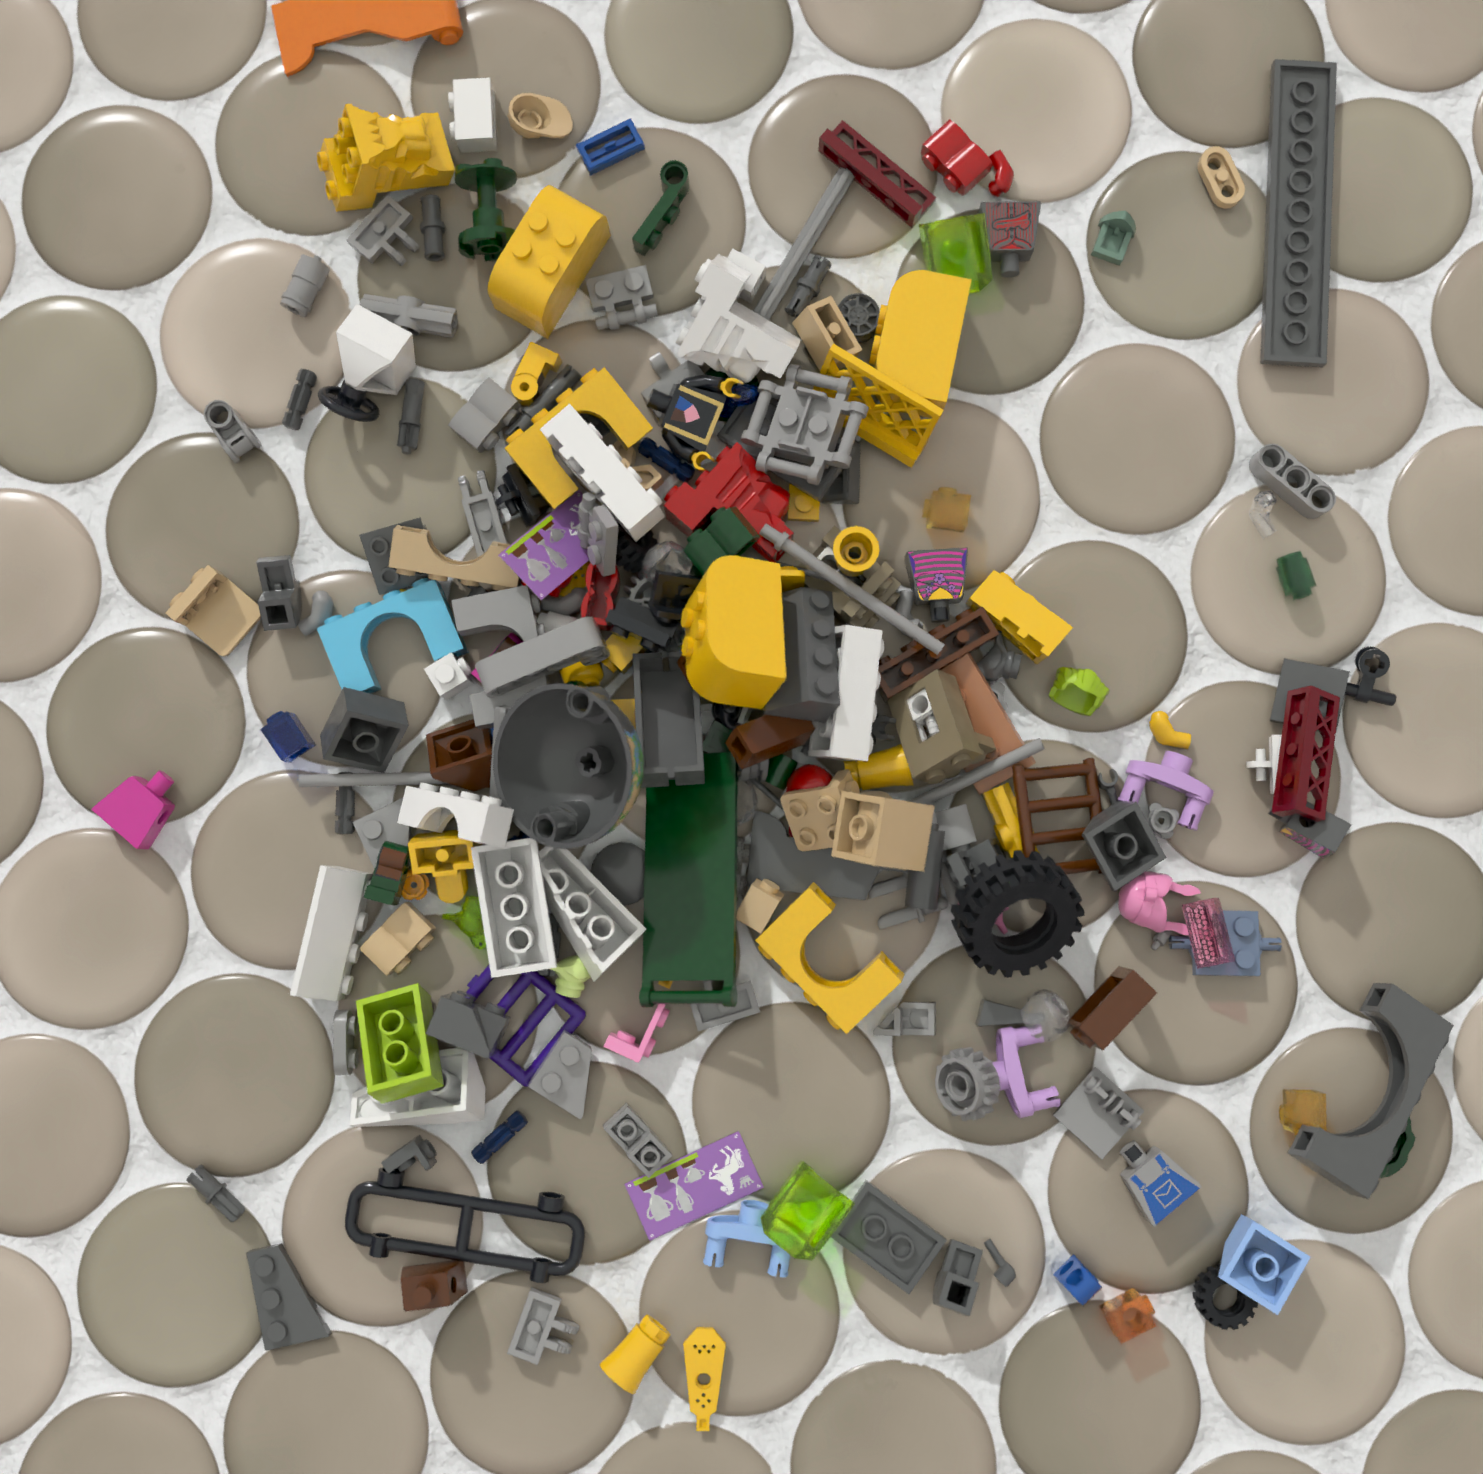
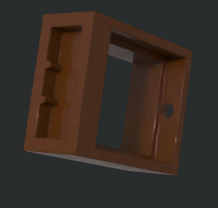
[1066,966,1157,1050]

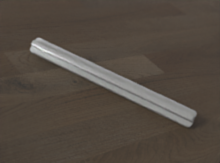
[753,168,854,320]

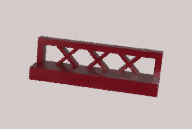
[818,120,937,228]
[1271,685,1340,822]

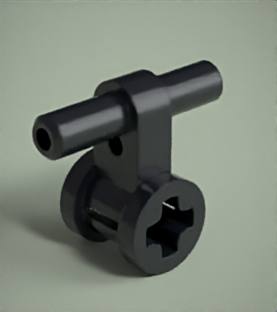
[1345,646,1397,706]

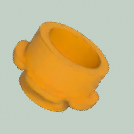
[401,869,430,900]

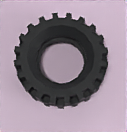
[951,850,1084,977]

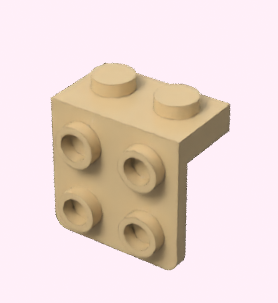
[166,565,261,657]
[780,769,859,851]

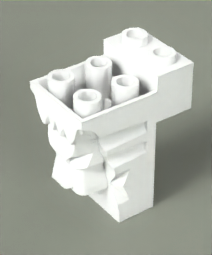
[676,254,801,385]

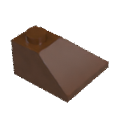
[426,719,493,792]

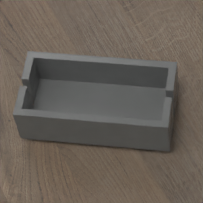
[633,651,705,788]

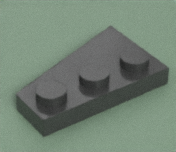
[246,1243,332,1351]

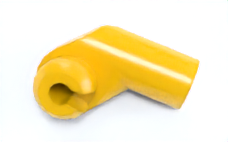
[1149,711,1191,749]

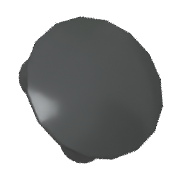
[591,842,645,906]

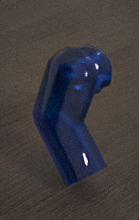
[720,384,760,418]

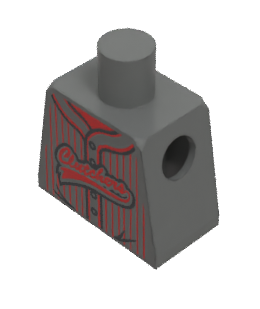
[977,201,1041,278]

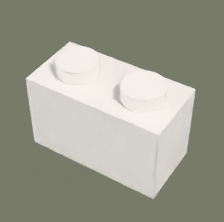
[448,78,497,153]

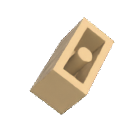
[792,296,862,371]

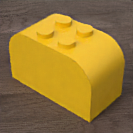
[487,185,611,339]
[869,270,972,418]
[681,555,786,710]

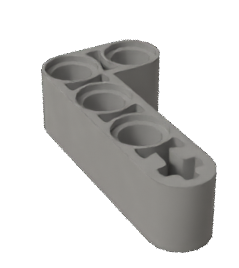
[475,617,610,697]

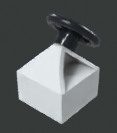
[318,304,416,422]

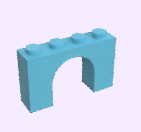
[317,578,469,694]

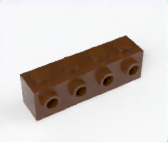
[877,607,999,702]

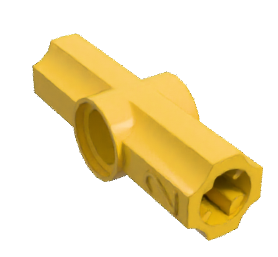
[982,783,1040,858]

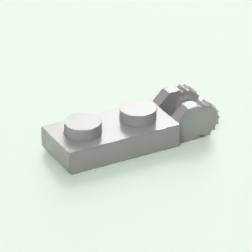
[458,470,508,557]

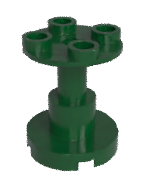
[454,158,517,261]

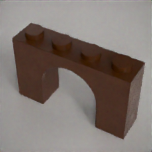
[677,654,816,770]

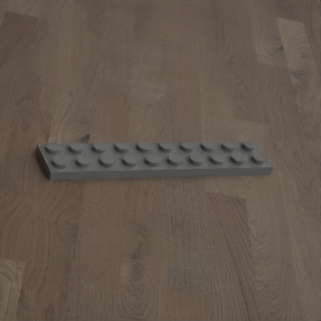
[1260,59,1337,368]

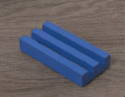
[576,118,645,176]

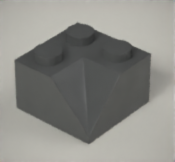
[320,687,409,773]
[426,990,511,1059]

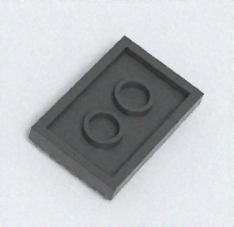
[828,1180,947,1294]

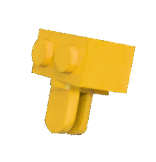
[408,830,482,903]

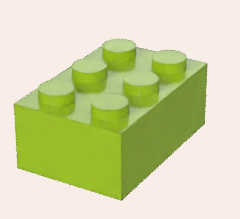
[356,983,444,1104]

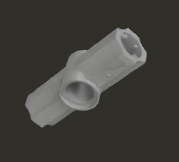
[360,294,458,338]

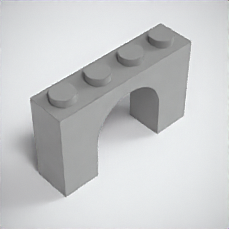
[451,585,553,730]

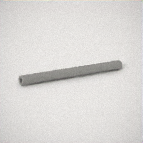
[909,738,1045,805]
[299,772,448,787]

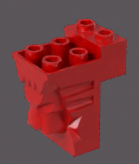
[663,442,794,561]

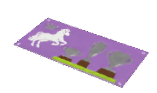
[499,490,589,600]
[624,1131,764,1241]

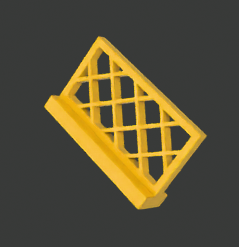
[812,343,944,468]

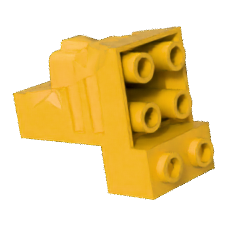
[317,104,455,212]

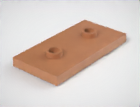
[940,653,1036,795]

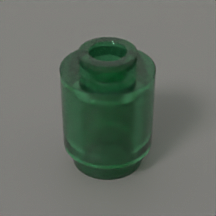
[1275,551,1317,601]

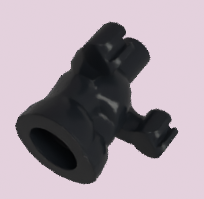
[711,702,743,732]

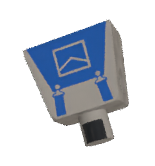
[1120,1140,1202,1226]

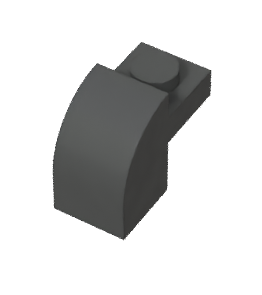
[256,555,302,631]
[944,838,1007,890]
[933,1239,983,1316]

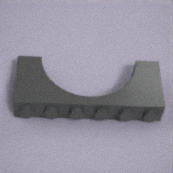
[1288,983,1454,1199]

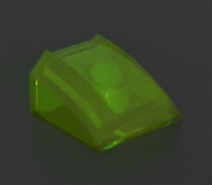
[919,213,993,293]
[761,1160,855,1260]

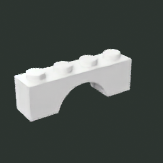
[397,782,514,848]

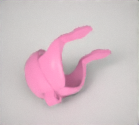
[1118,871,1201,935]

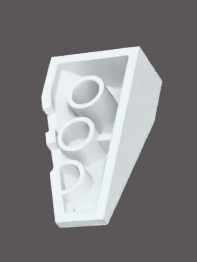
[349,1047,486,1127]

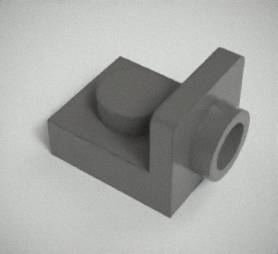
[381,1135,437,1174]

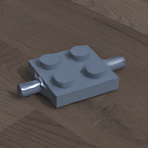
[1169,910,1282,976]

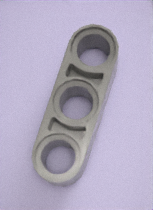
[1249,444,1336,519]

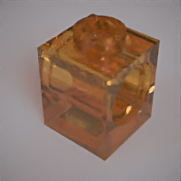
[1099,1288,1156,1344]

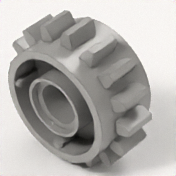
[935,1047,1000,1121]

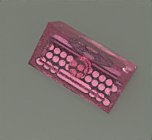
[1182,897,1235,969]

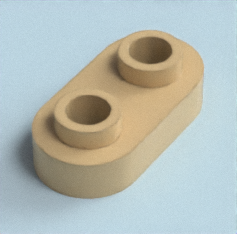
[1197,146,1245,209]

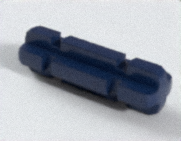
[638,437,695,483]
[471,1111,528,1164]

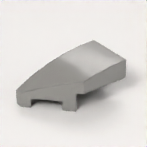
[873,1002,936,1036]

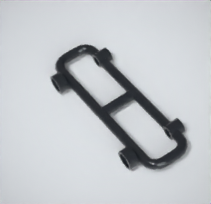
[345,1167,585,1283]

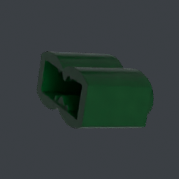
[683,507,761,576]

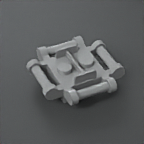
[741,364,869,485]

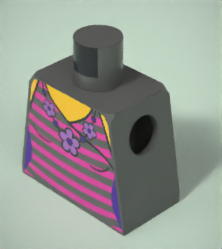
[904,547,968,623]
[1268,801,1352,859]

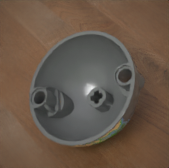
[493,683,644,849]

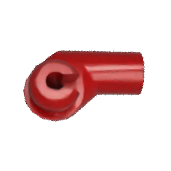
[988,150,1014,197]

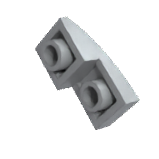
[603,1103,673,1178]

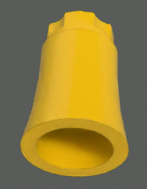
[833,526,879,577]
[843,744,914,791]
[599,1314,671,1394]

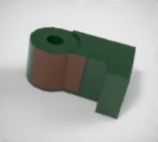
[363,841,410,905]

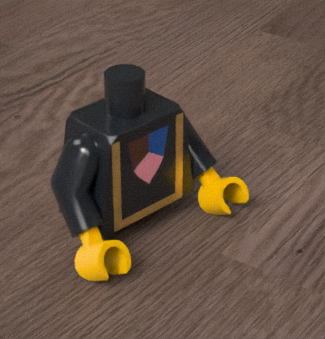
[646,374,744,473]

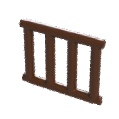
[1012,757,1103,875]

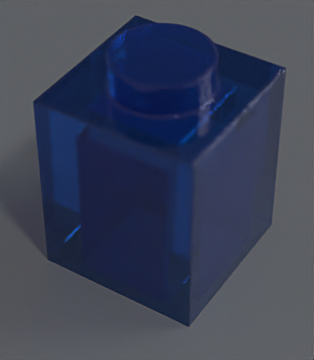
[260,711,316,763]

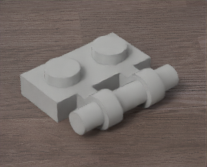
[585,265,658,331]
[577,492,618,577]

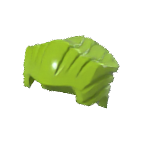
[1049,667,1109,716]

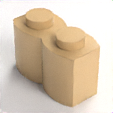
[359,901,436,976]

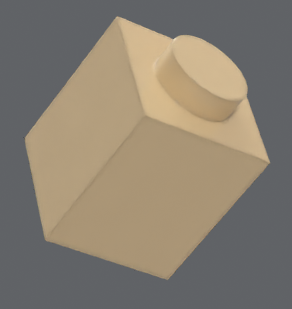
[736,878,785,934]

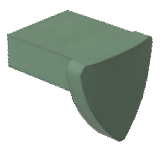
[1091,211,1136,266]

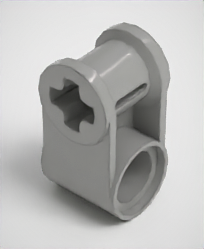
[204,400,262,463]

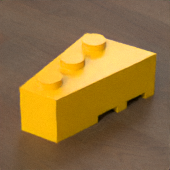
[965,570,1073,665]

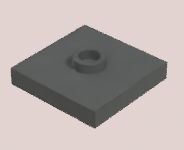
[1270,658,1350,731]

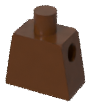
[400,1260,468,1312]

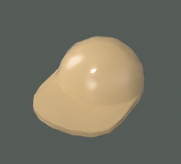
[507,93,573,139]

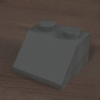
[1082,801,1167,891]

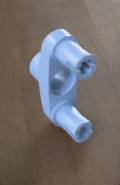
[703,1200,797,1278]

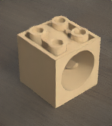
[831,791,934,872]

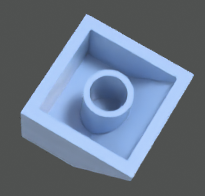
[1218,1214,1311,1315]

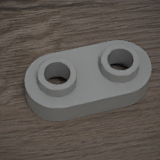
[333,1010,359,1075]

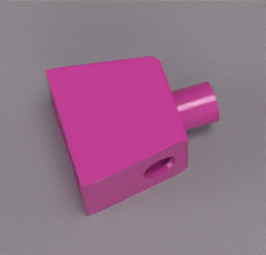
[91,770,175,850]

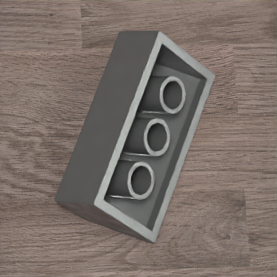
[763,587,840,723]

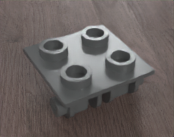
[359,517,432,595]

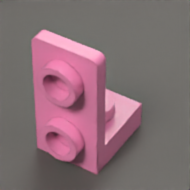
[603,1004,670,1063]

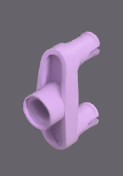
[1118,751,1214,831]
[992,1022,1060,1118]

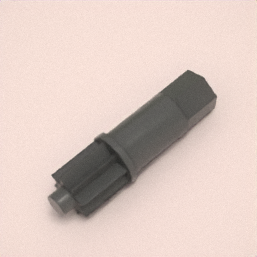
[397,378,425,455]

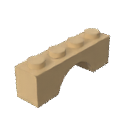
[388,525,519,591]

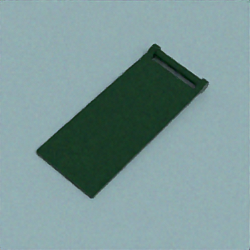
[639,752,738,1007]

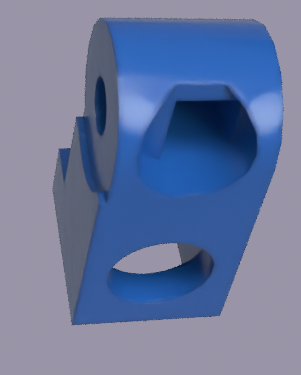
[1053,1254,1102,1306]

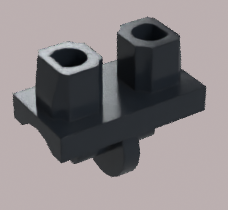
[495,463,551,527]

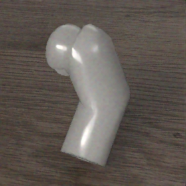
[540,588,586,616]
[298,591,333,636]

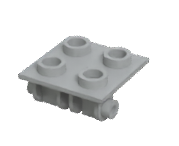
[1053,1067,1144,1159]

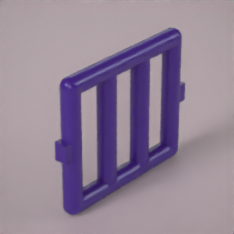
[466,965,586,1087]

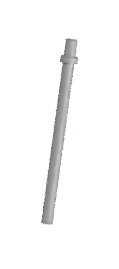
[759,523,945,655]

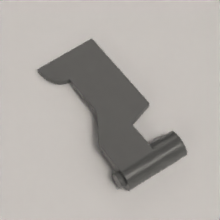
[746,810,945,910]

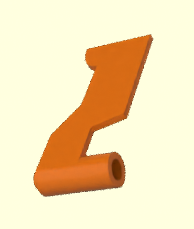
[271,0,463,77]

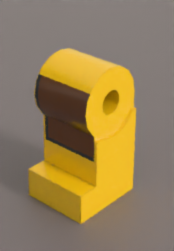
[511,341,562,407]

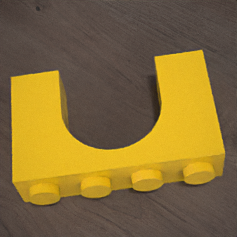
[505,367,653,510]
[755,882,905,1034]

